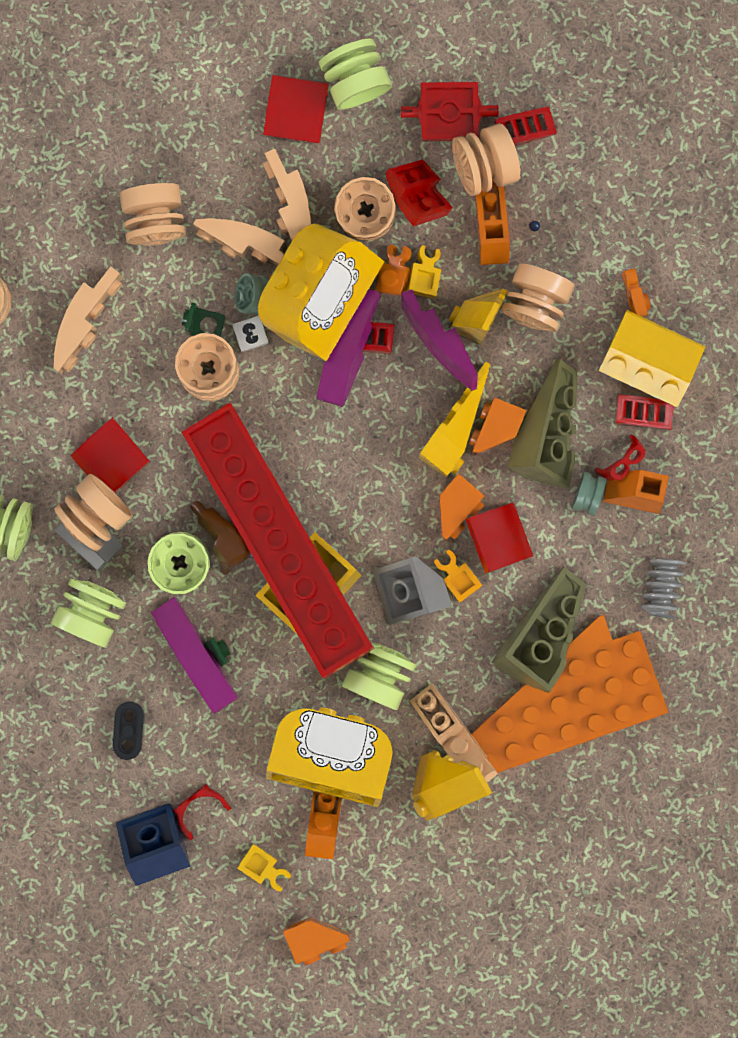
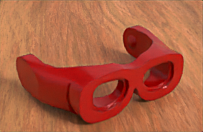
[594,434,646,480]
[173,784,232,841]

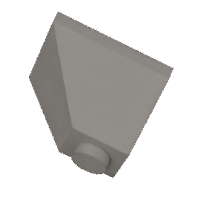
[372,556,452,625]

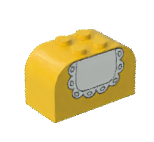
[258,224,385,361]
[266,707,392,808]

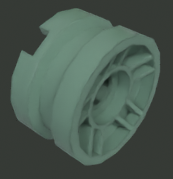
[235,273,270,315]
[572,471,606,516]

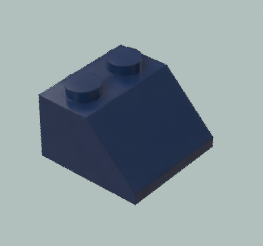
[116,803,191,886]

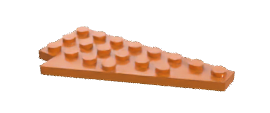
[471,615,669,773]

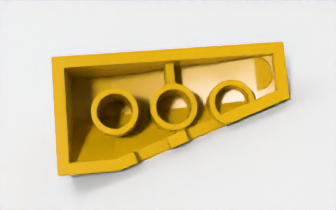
[448,288,508,345]
[419,362,490,477]
[412,750,493,821]

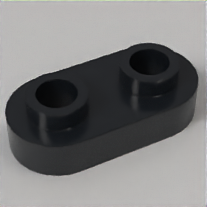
[112,701,145,760]

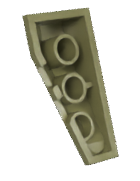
[508,359,577,488]
[492,567,586,693]

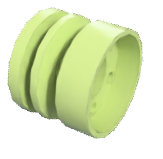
[319,38,392,110]
[0,495,33,561]
[148,532,210,594]
[51,578,126,648]
[342,643,417,710]

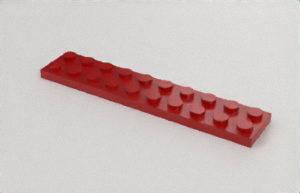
[181,402,375,679]

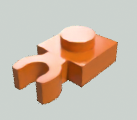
[375,244,411,296]
[622,268,651,318]

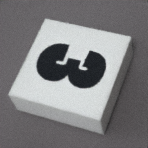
[232,316,269,352]

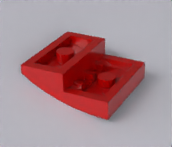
[263,75,329,143]
[385,159,453,227]
[70,417,150,493]
[465,502,533,574]

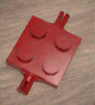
[401,82,499,142]

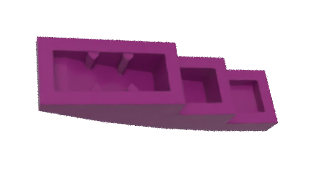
[316,289,381,407]
[401,289,478,391]
[151,597,238,714]

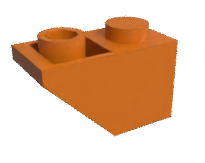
[469,397,527,455]
[603,470,669,514]
[439,473,485,540]
[305,791,342,860]
[283,917,351,966]

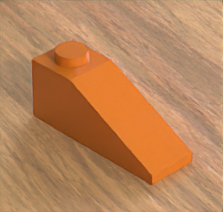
[475,179,510,265]

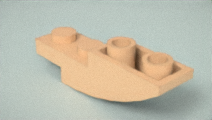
[262,149,311,247]
[193,218,286,268]
[53,266,122,374]
[410,683,498,782]

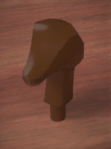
[190,501,251,575]

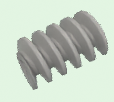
[641,558,687,620]

